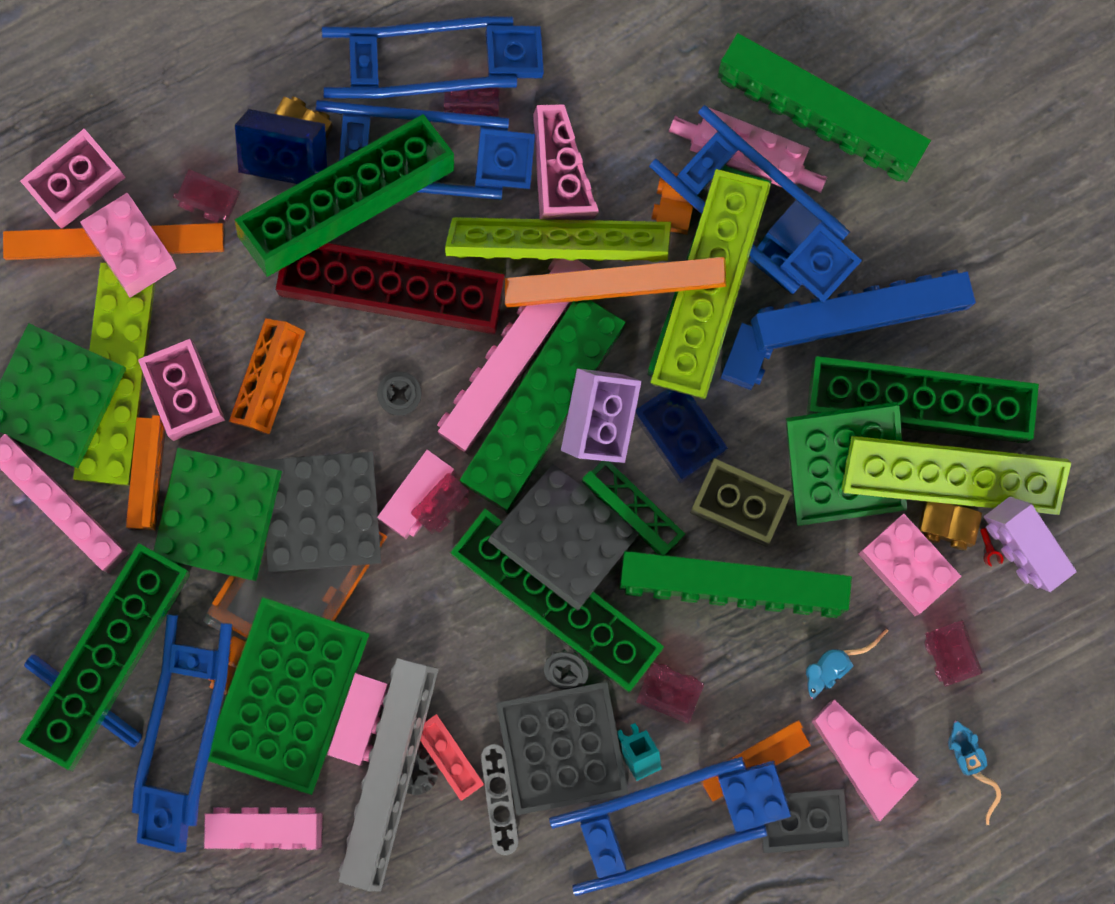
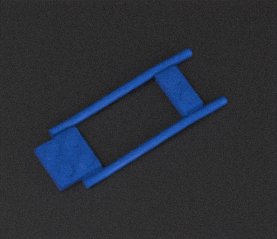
[322,16,544,98]
[310,100,535,200]
[649,105,862,303]
[131,614,232,853]
[549,757,791,896]

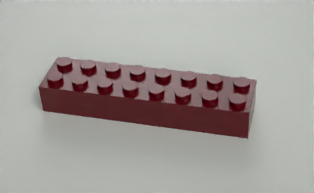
[275,243,505,335]

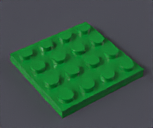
[0,323,126,468]
[785,402,907,526]
[153,448,282,581]

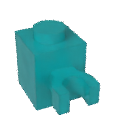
[617,723,662,781]

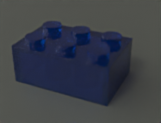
[235,109,327,184]
[634,389,728,484]

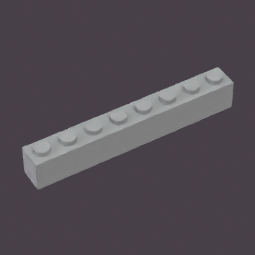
[339,658,439,891]

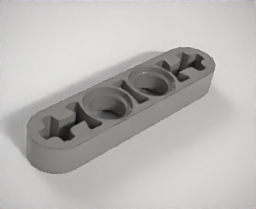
[481,744,518,855]

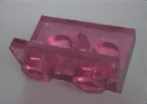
[444,87,500,124]
[172,169,240,223]
[411,473,470,535]
[924,620,983,687]
[636,663,704,724]

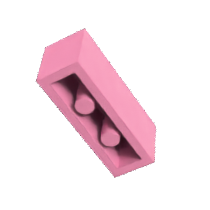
[377,450,456,539]
[327,673,389,766]

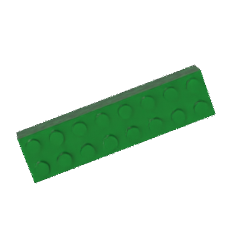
[717,33,931,182]
[234,114,454,277]
[460,300,626,513]
[806,356,1039,444]
[450,509,664,693]
[18,543,190,772]
[619,551,852,618]

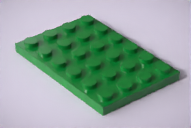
[208,596,369,795]

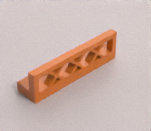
[229,318,306,435]
[126,415,165,531]
[700,720,811,802]

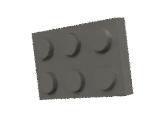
[762,789,849,853]

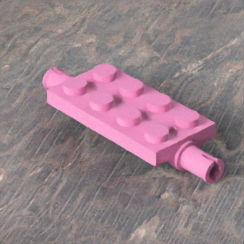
[669,108,827,193]

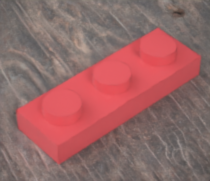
[420,714,485,801]

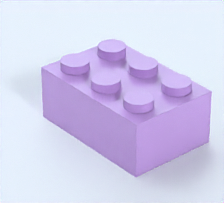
[561,368,642,463]
[983,497,1077,592]

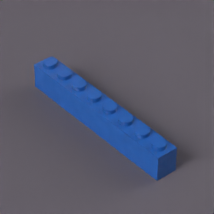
[751,270,976,352]

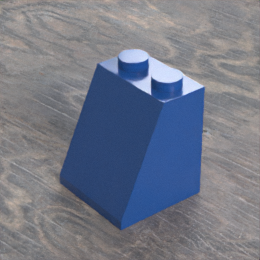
[749,200,846,294]

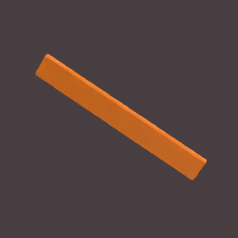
[3,223,224,260]
[505,257,726,308]

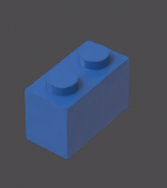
[720,323,773,390]

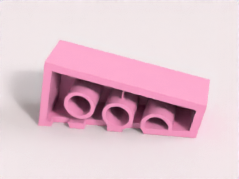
[533,105,599,220]
[812,700,919,821]
[204,807,323,850]

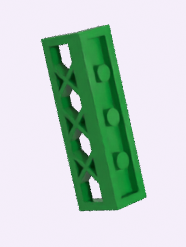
[582,461,685,556]

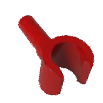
[980,528,1004,567]

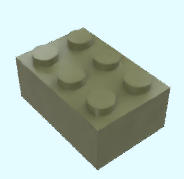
[690,458,792,547]

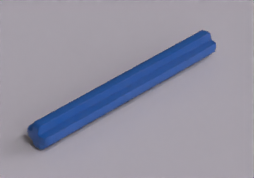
[24,655,143,747]

